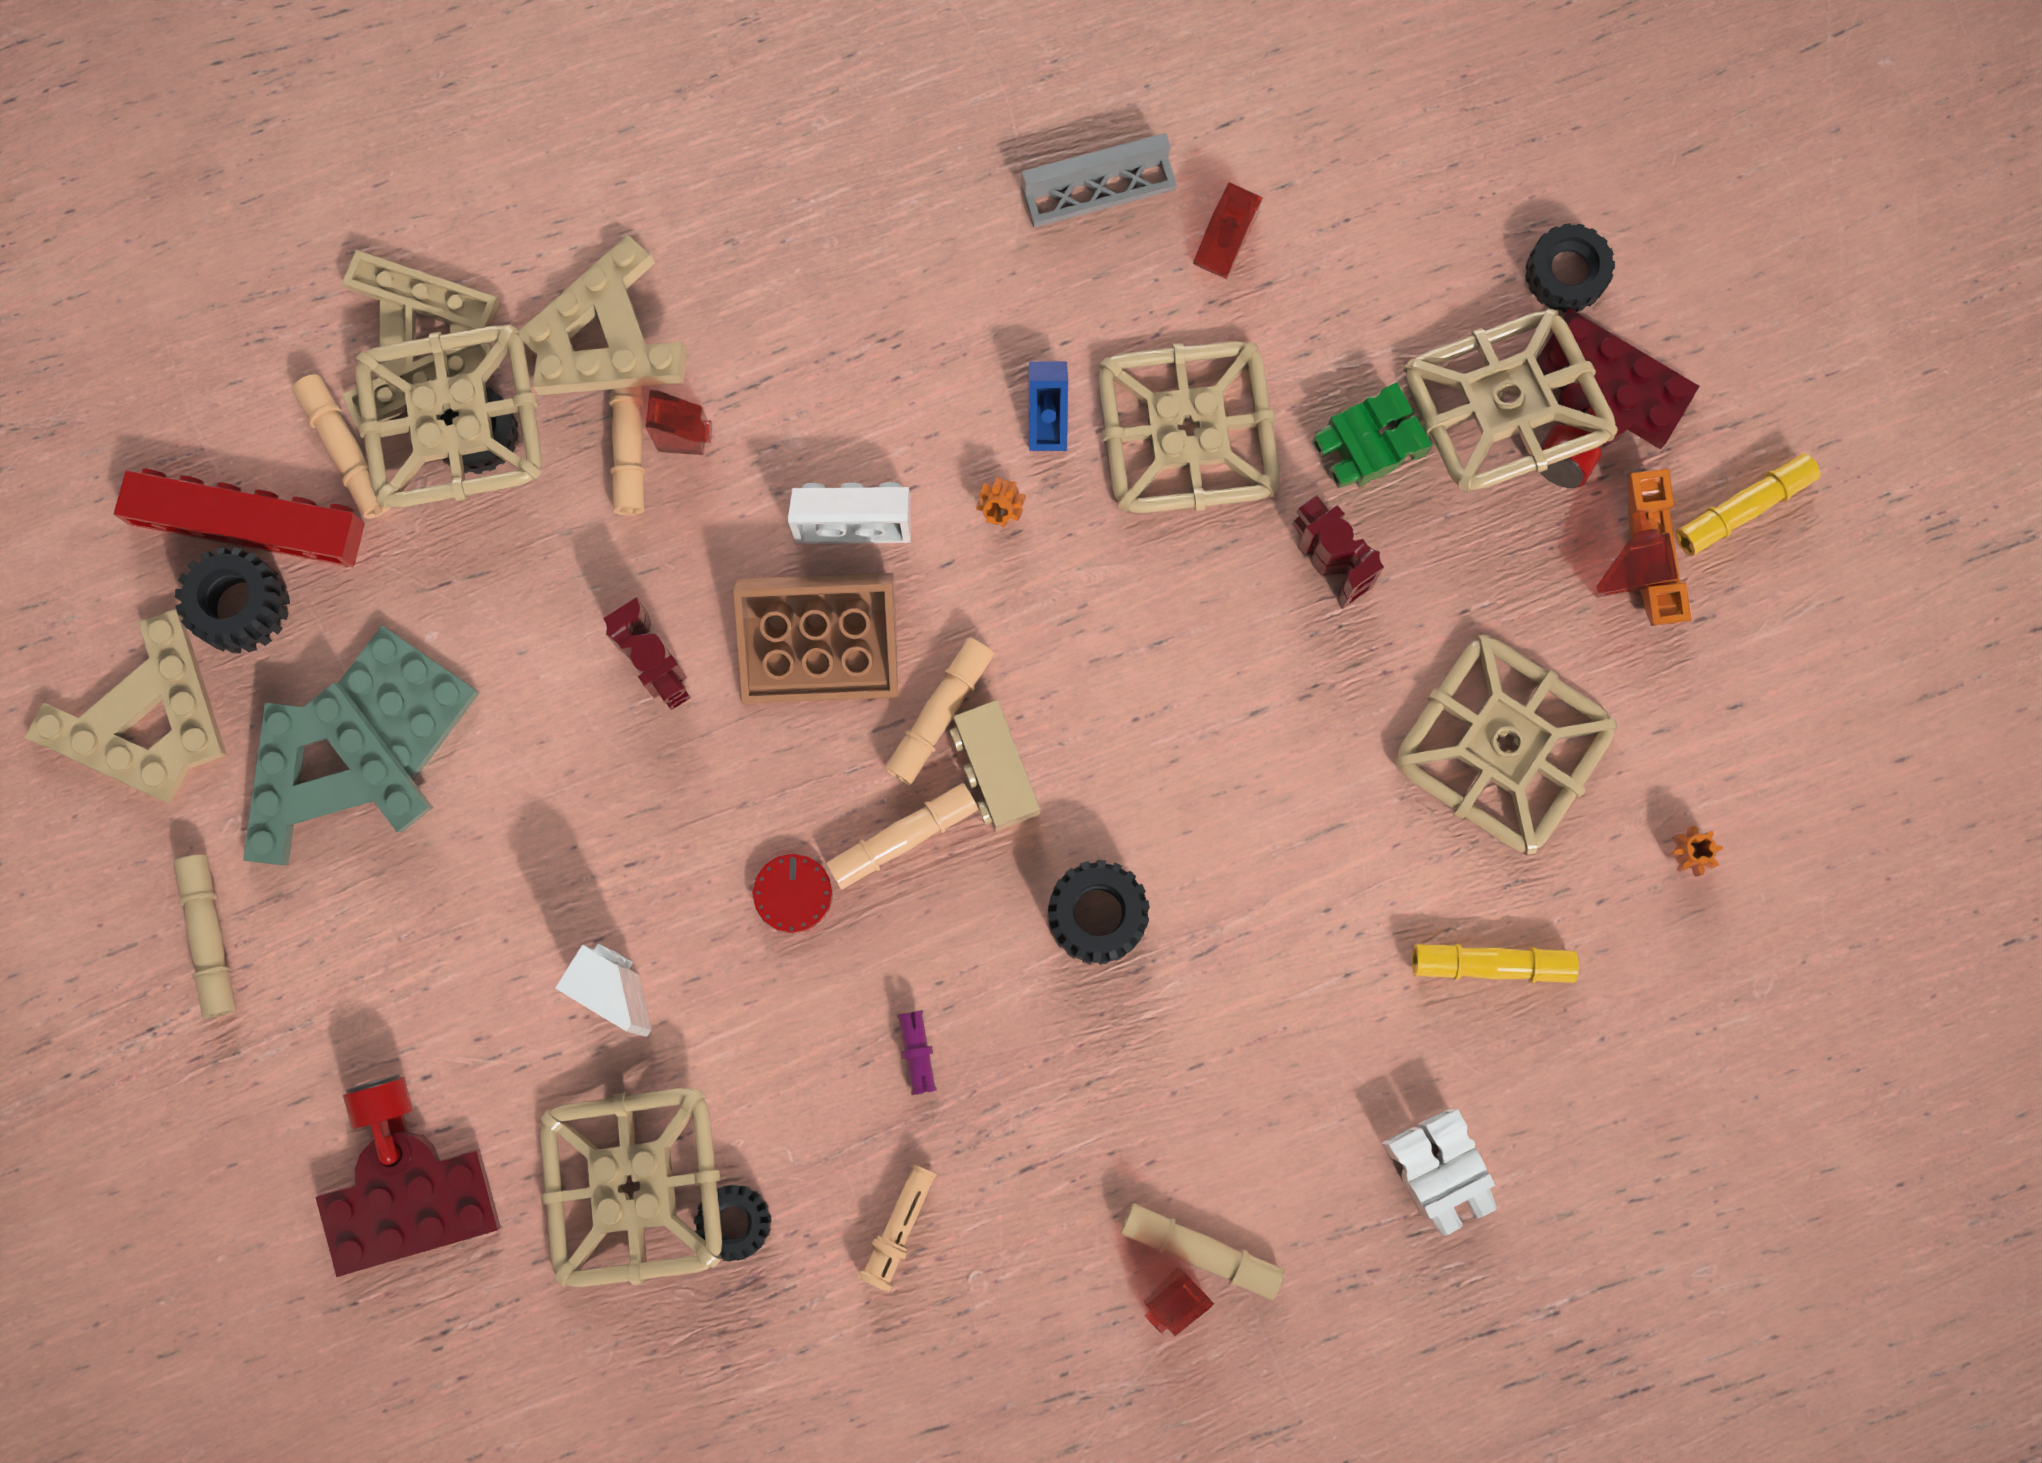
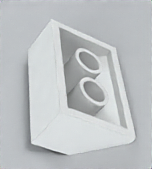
[788,482,911,544]
[555,944,652,1037]

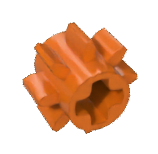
[976,477,1026,527]
[1668,826,1723,877]

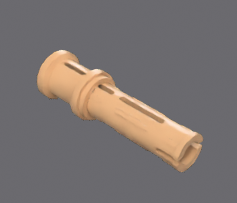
[857,1164,937,1292]

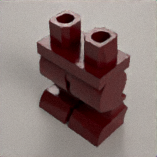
[1292,495,1384,609]
[603,597,691,710]

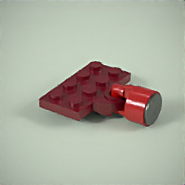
[1536,308,1700,488]
[315,1074,501,1277]

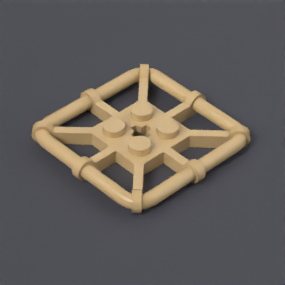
[1404,308,1618,493]
[355,324,542,509]
[1098,341,1279,513]
[1395,634,1617,855]
[540,1088,722,1287]

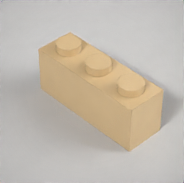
[949,700,1040,832]

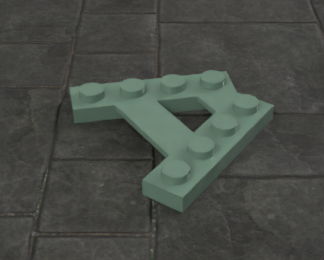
[243,683,433,865]

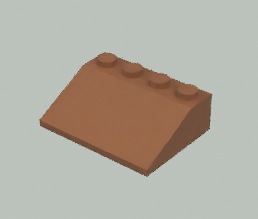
[733,573,898,704]

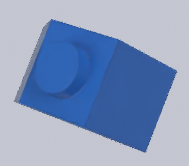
[1029,361,1068,451]

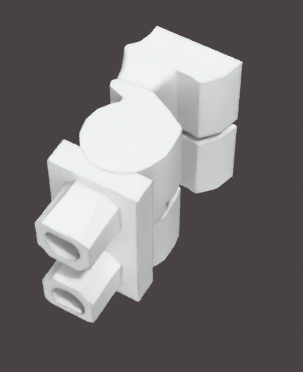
[1381,1108,1497,1236]

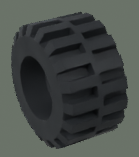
[175,547,290,654]
[1047,860,1150,965]

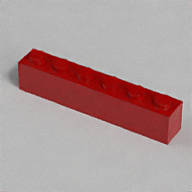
[113,468,365,568]

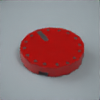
[752,853,833,934]

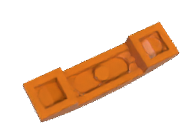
[1628,469,1692,626]

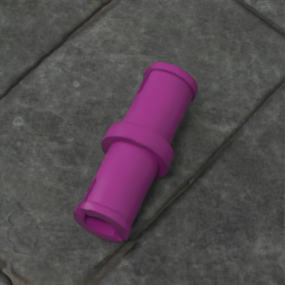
[897,1010,937,1095]

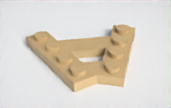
[519,235,687,395]
[342,250,501,429]
[25,609,227,804]

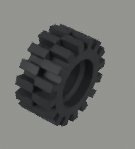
[694,1185,772,1262]

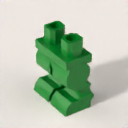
[1312,382,1433,488]

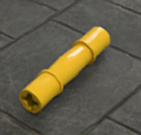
[1675,453,1821,556]
[1412,944,1579,983]

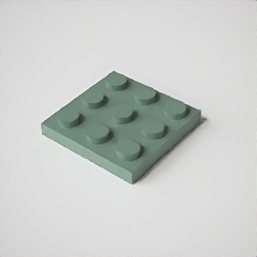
[338,626,479,781]

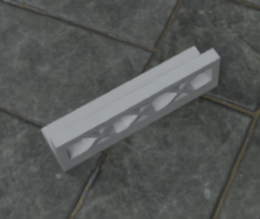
[1022,133,1177,228]

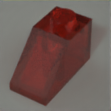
[1193,182,1263,280]
[646,390,712,455]
[1595,529,1678,598]
[1143,1267,1214,1336]

